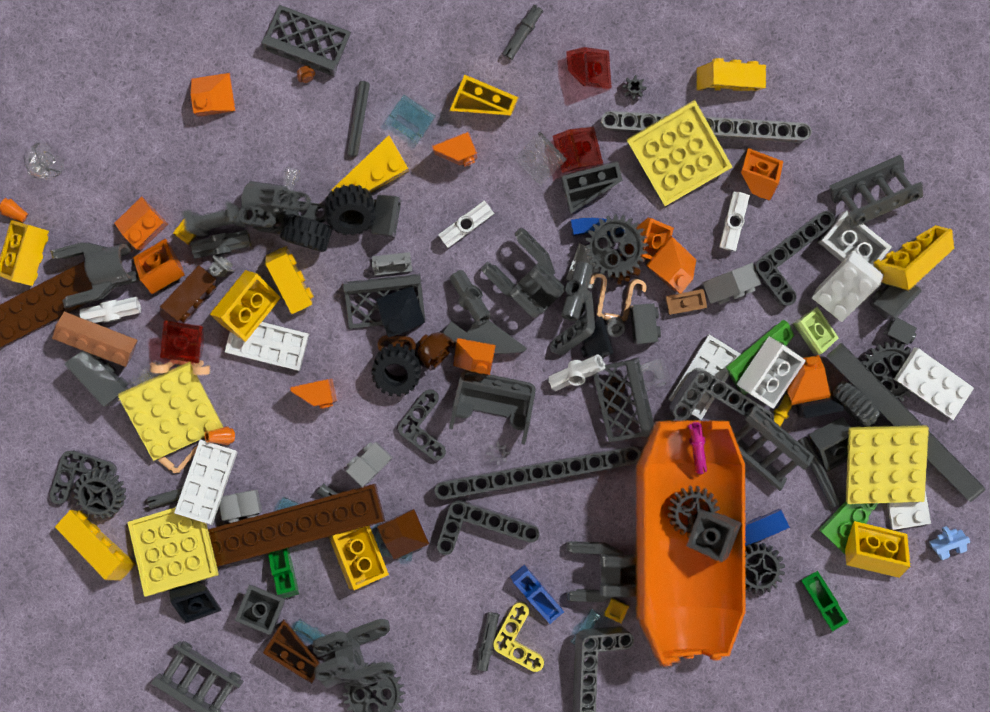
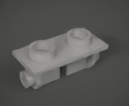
[372,252,412,276]
[209,256,234,277]

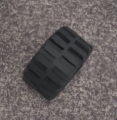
[325,184,375,236]
[280,214,332,252]
[371,343,422,397]

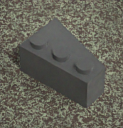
[560,161,623,214]

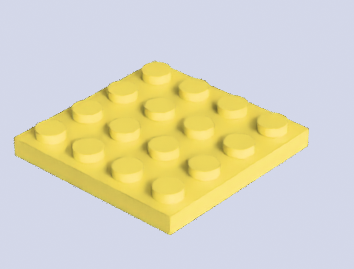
[627,100,733,206]
[118,362,223,461]
[846,426,928,504]
[128,507,219,597]

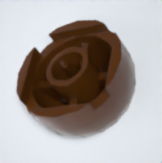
[418,332,455,371]

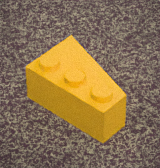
[697,58,766,91]
[450,75,519,115]
[265,245,314,314]

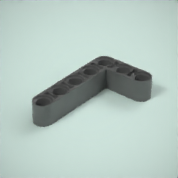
[754,211,835,306]
[669,368,774,421]
[437,499,540,555]
[572,626,634,712]

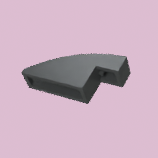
[443,321,527,354]

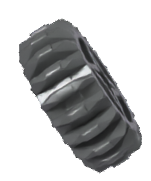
[831,381,880,427]
[73,467,127,519]
[667,486,720,537]
[745,542,785,595]

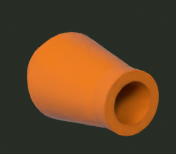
[0,197,29,223]
[204,426,235,445]

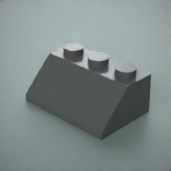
[64,351,129,407]

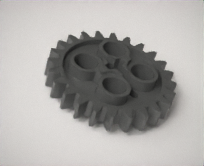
[585,214,649,278]
[860,341,911,402]
[343,662,406,712]

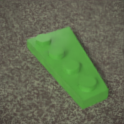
[726,320,794,395]
[819,501,878,555]

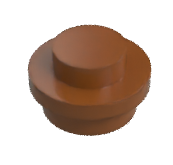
[297,66,316,83]

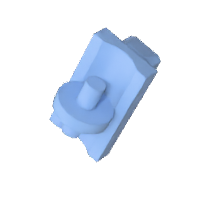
[929,526,970,560]

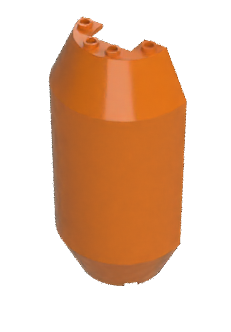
[636,420,746,666]

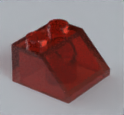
[553,127,603,173]
[160,320,204,364]

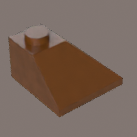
[377,509,429,559]

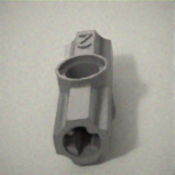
[191,230,251,259]
[561,262,594,321]
[450,270,491,325]

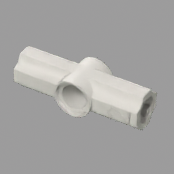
[719,191,750,252]
[438,200,494,248]
[80,297,141,323]
[549,354,605,391]

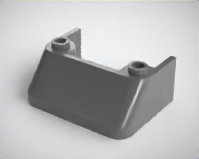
[449,370,536,444]

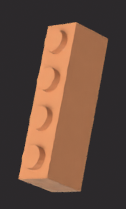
[52,311,138,367]

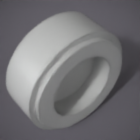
[605,317,625,337]

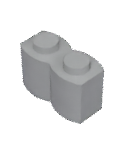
[219,489,262,523]

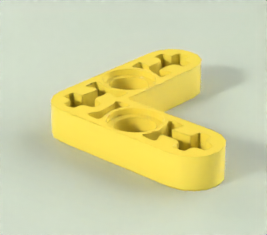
[493,601,544,672]

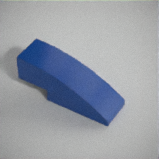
[570,218,624,238]
[745,509,790,546]
[510,564,564,624]

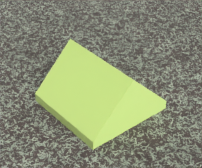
[793,307,839,355]

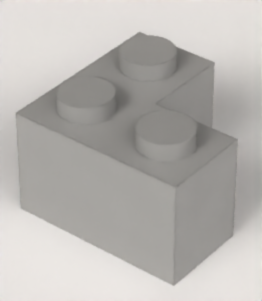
[702,263,761,305]
[346,442,393,487]

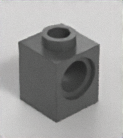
[883,317,917,345]

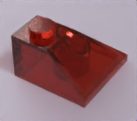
[566,47,612,89]

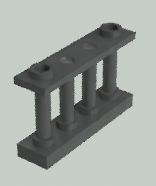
[829,155,923,228]
[182,202,249,237]
[733,406,814,491]
[151,641,244,712]

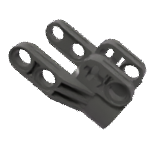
[239,181,327,234]
[481,227,566,318]
[50,242,140,308]
[566,541,636,602]
[313,619,395,688]

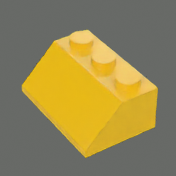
[0,220,49,286]
[210,270,281,342]
[845,521,910,578]
[329,525,389,590]

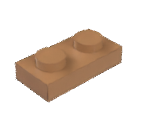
[665,289,707,315]

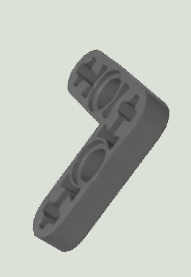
[550,291,595,356]
[398,389,446,460]
[50,450,117,504]

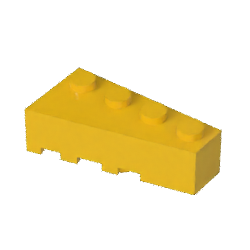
[332,135,409,193]
[873,225,954,291]
[55,510,136,581]

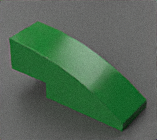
[268,548,299,598]
[801,571,849,633]

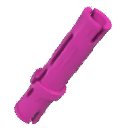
[689,422,707,474]

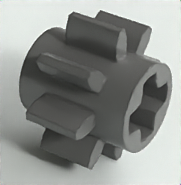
[622,75,647,100]

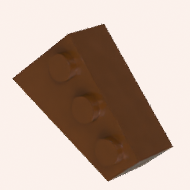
[160,265,217,331]
[263,619,321,684]

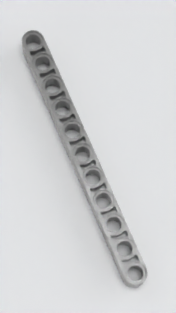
[600,111,812,143]

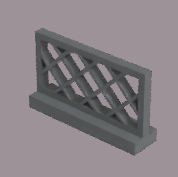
[261,5,351,77]
[343,274,426,329]
[593,357,654,442]

